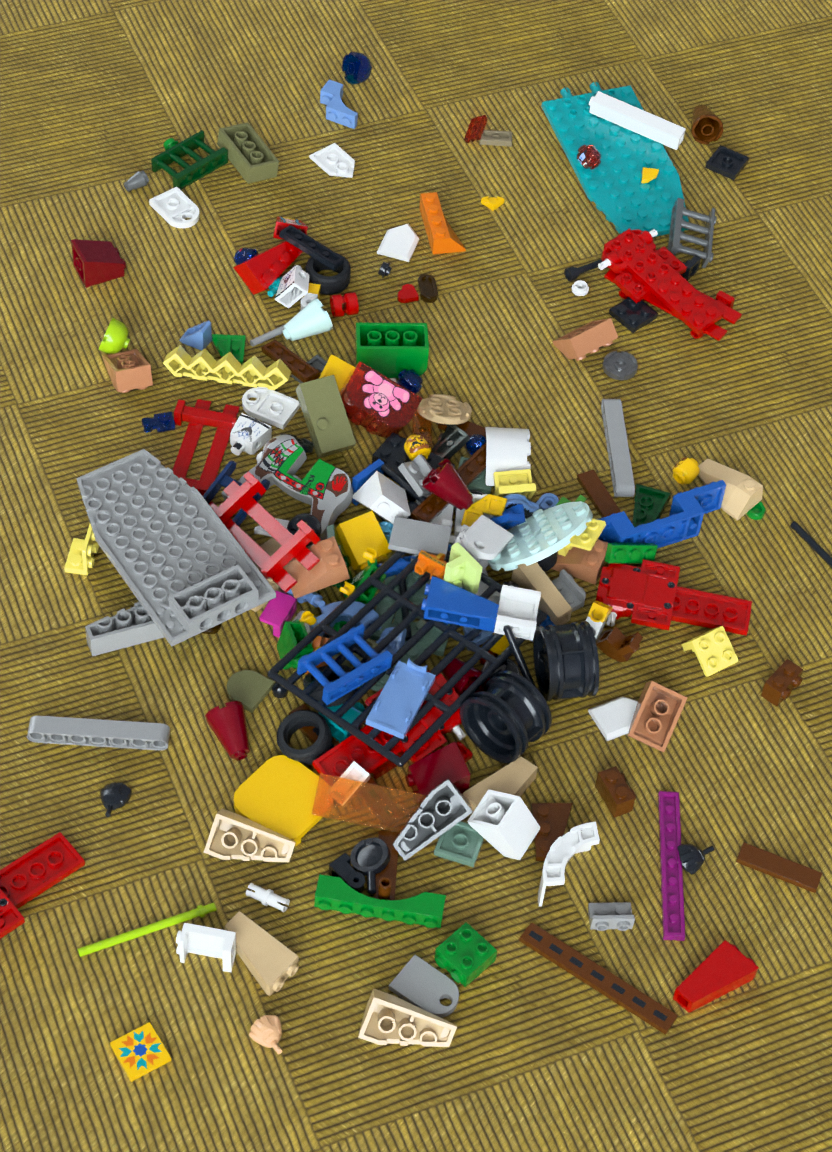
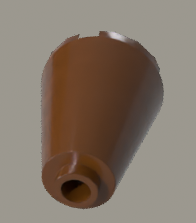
[691,105,723,145]

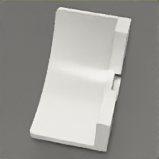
[485,427,531,486]
[538,822,600,907]

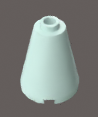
[282,298,333,341]

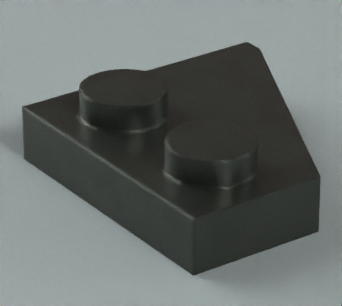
[431,424,471,460]

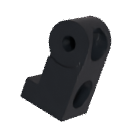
[328,853,365,894]

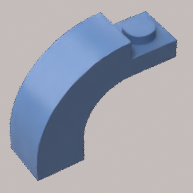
[309,601,382,636]

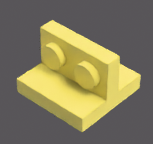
[493,469,536,500]

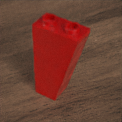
[673,940,759,1013]

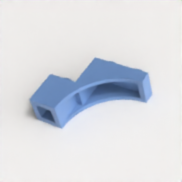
[320,79,358,129]

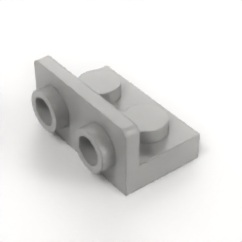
[398,455,432,497]
[552,569,586,612]
[588,902,635,931]

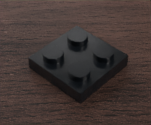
[705,145,749,180]
[609,297,658,333]

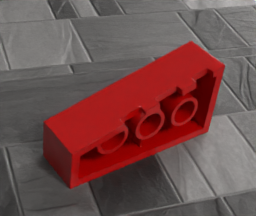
[233,240,303,295]

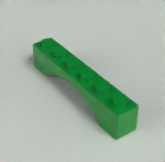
[314,874,446,928]

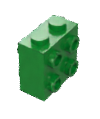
[434,922,497,987]

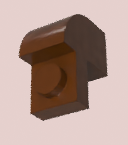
[596,626,643,662]

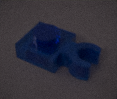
[142,411,175,433]

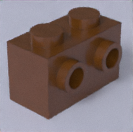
[761,659,803,707]
[595,766,636,818]

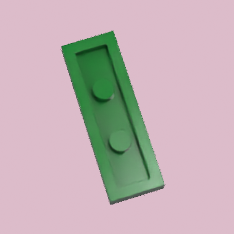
[604,543,658,563]

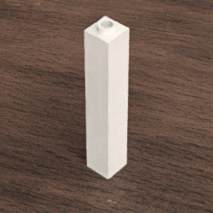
[589,91,686,150]

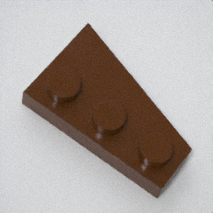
[531,803,573,861]

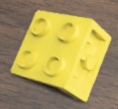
[558,518,606,556]
[65,524,99,575]
[681,626,738,677]

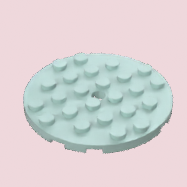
[487,501,593,571]

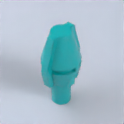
[267,276,283,297]

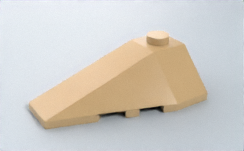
[698,458,763,521]
[203,808,296,862]
[358,988,457,1047]

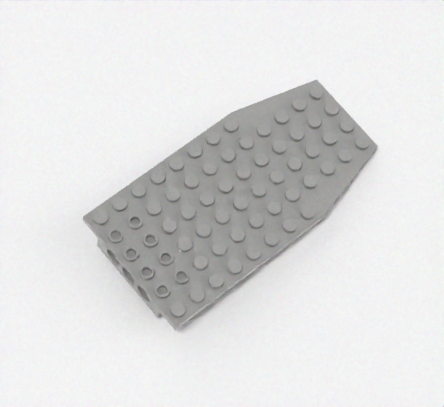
[76,449,276,647]

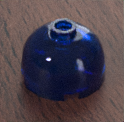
[342,52,372,85]

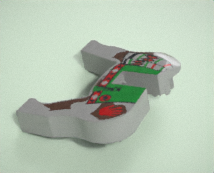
[221,435,354,549]

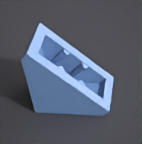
[179,320,212,351]

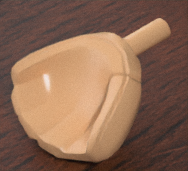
[249,1015,282,1054]

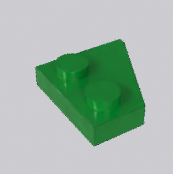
[212,334,246,365]

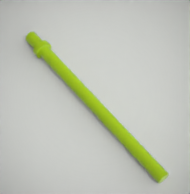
[77,903,217,957]

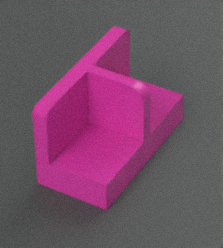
[260,591,297,637]

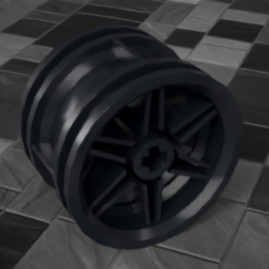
[533,621,599,702]
[460,671,552,763]

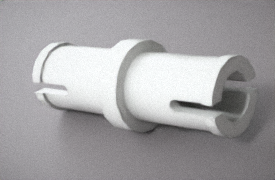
[246,883,290,912]

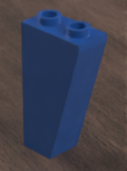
[421,576,499,632]

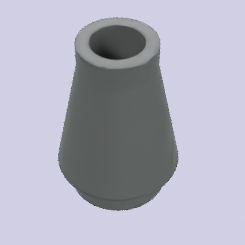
[123,170,149,192]

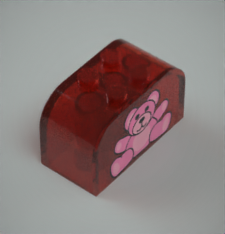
[340,361,423,438]

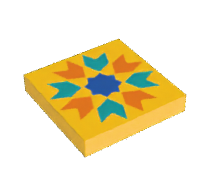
[110,1022,171,1082]

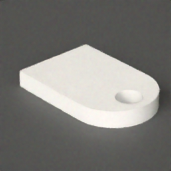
[149,187,199,228]
[242,387,301,430]
[462,515,514,560]

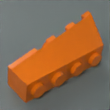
[419,192,466,254]

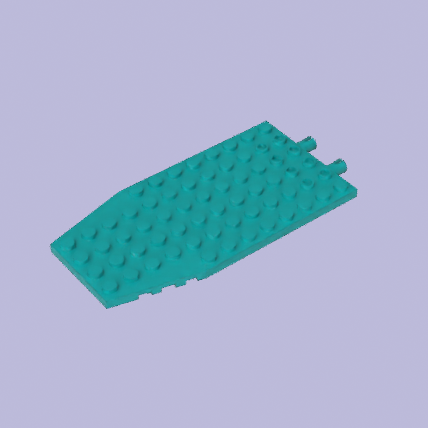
[541,82,689,237]

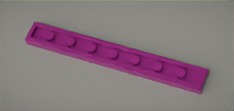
[658,791,685,941]

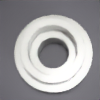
[572,280,589,296]

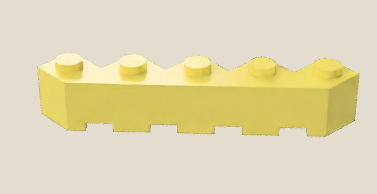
[163,345,291,390]

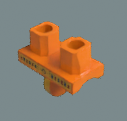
[414,550,448,580]

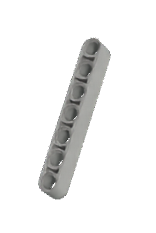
[601,399,635,497]
[27,716,170,751]

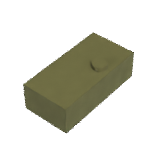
[217,122,279,184]
[295,375,356,458]

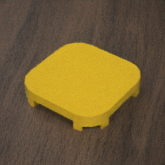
[233,755,334,847]

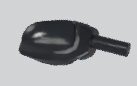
[100,782,132,817]
[677,844,715,875]

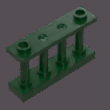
[151,130,228,190]

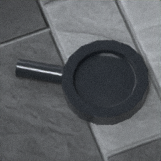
[350,837,391,894]

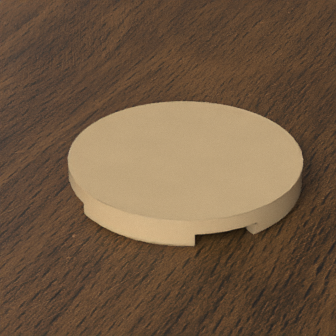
[417,394,472,425]

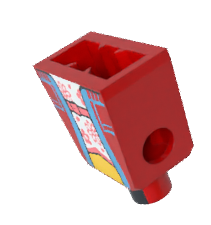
[273,216,308,240]

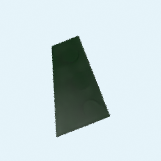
[633,484,671,528]

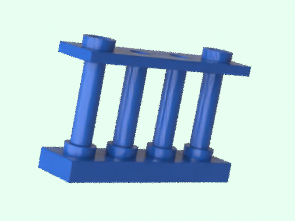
[297,624,393,705]

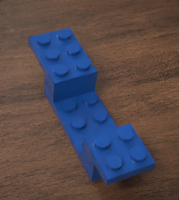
[598,480,726,549]

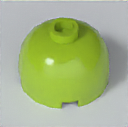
[98,318,130,354]

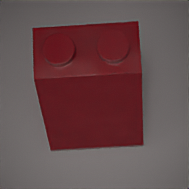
[71,239,126,288]
[405,742,471,805]

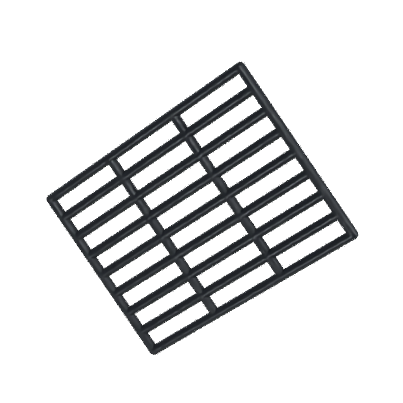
[267,550,547,767]

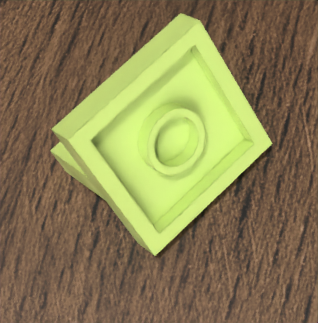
[443,542,483,594]

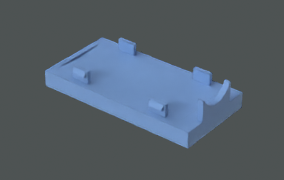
[366,658,436,739]

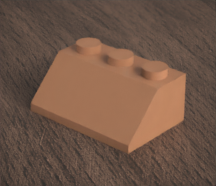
[552,318,618,361]

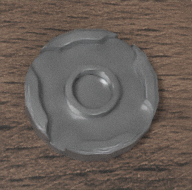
[602,351,638,380]

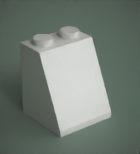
[353,471,411,524]
[467,789,541,860]

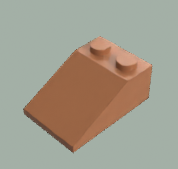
[102,349,153,393]
[283,536,350,599]
[551,539,608,585]
[627,681,687,753]

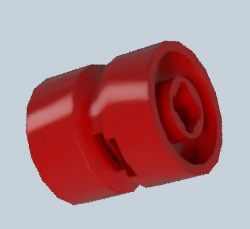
[330,292,359,318]

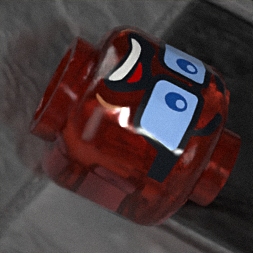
[577,145,601,170]

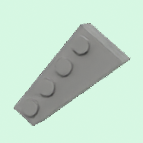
[85,602,164,656]

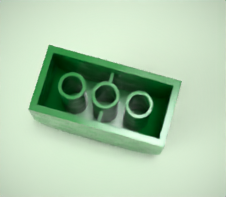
[355,323,429,378]

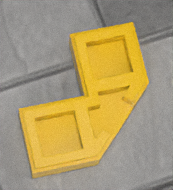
[461,494,507,527]

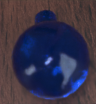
[466,434,486,455]

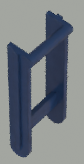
[203,460,270,526]

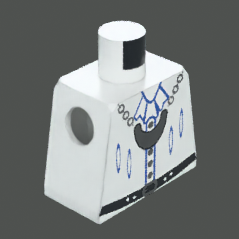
[275,265,309,309]
[230,413,272,456]

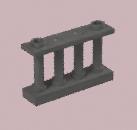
[668,198,717,268]

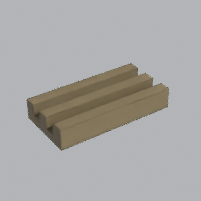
[479,130,512,147]

